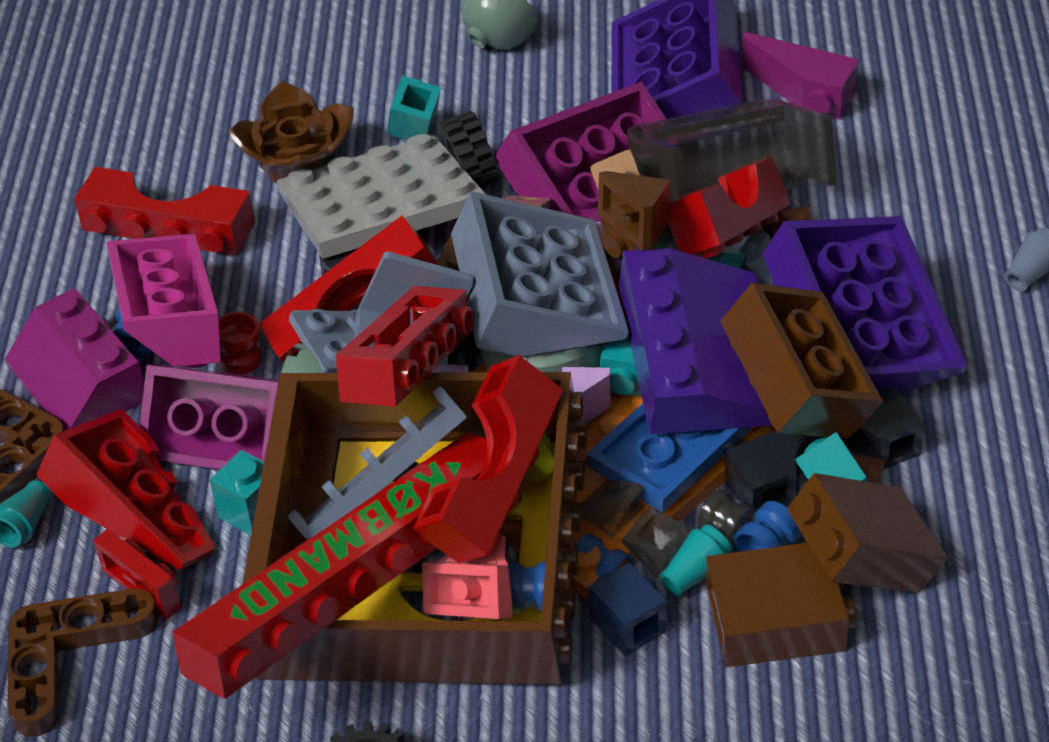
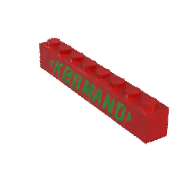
[172,432,487,699]

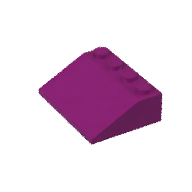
[494,81,708,222]

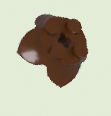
[228,80,354,183]

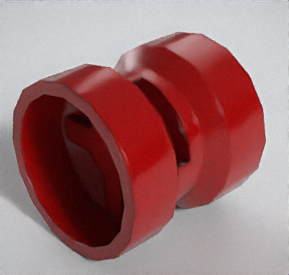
[217,312,262,375]

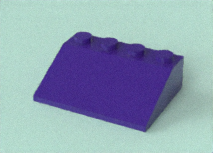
[611,0,742,124]
[762,216,968,393]
[619,248,772,434]

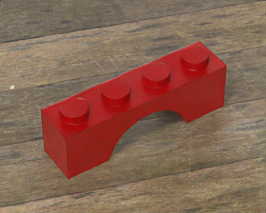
[668,156,791,259]
[74,167,256,256]
[259,215,441,363]
[413,355,563,564]

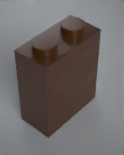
[787,473,948,593]
[706,543,855,668]

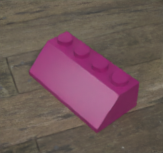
[107,234,220,368]

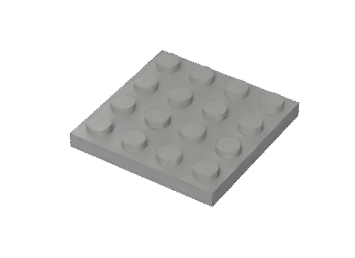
[277,134,485,259]

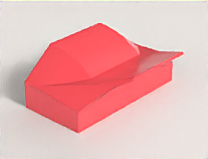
[422,536,513,619]

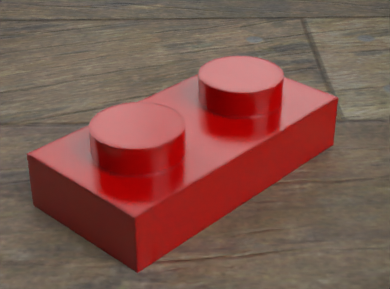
[93,529,181,620]

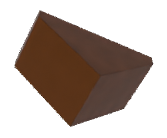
[598,171,670,251]

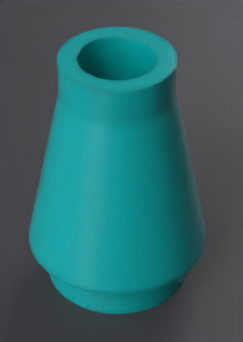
[0,480,52,548]
[659,524,733,597]

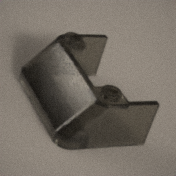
[627,99,837,203]

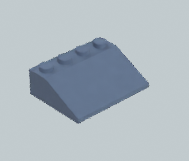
[451,191,629,356]

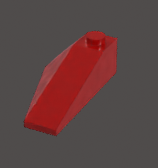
[36,408,216,570]

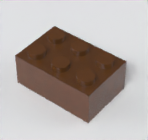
[720,282,883,439]

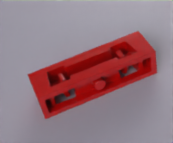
[336,286,474,407]

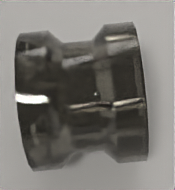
[697,488,757,550]

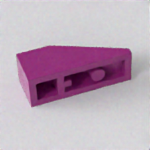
[742,32,859,120]

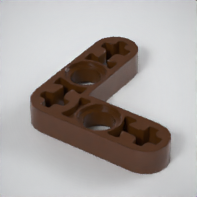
[0,389,64,503]
[7,589,158,737]

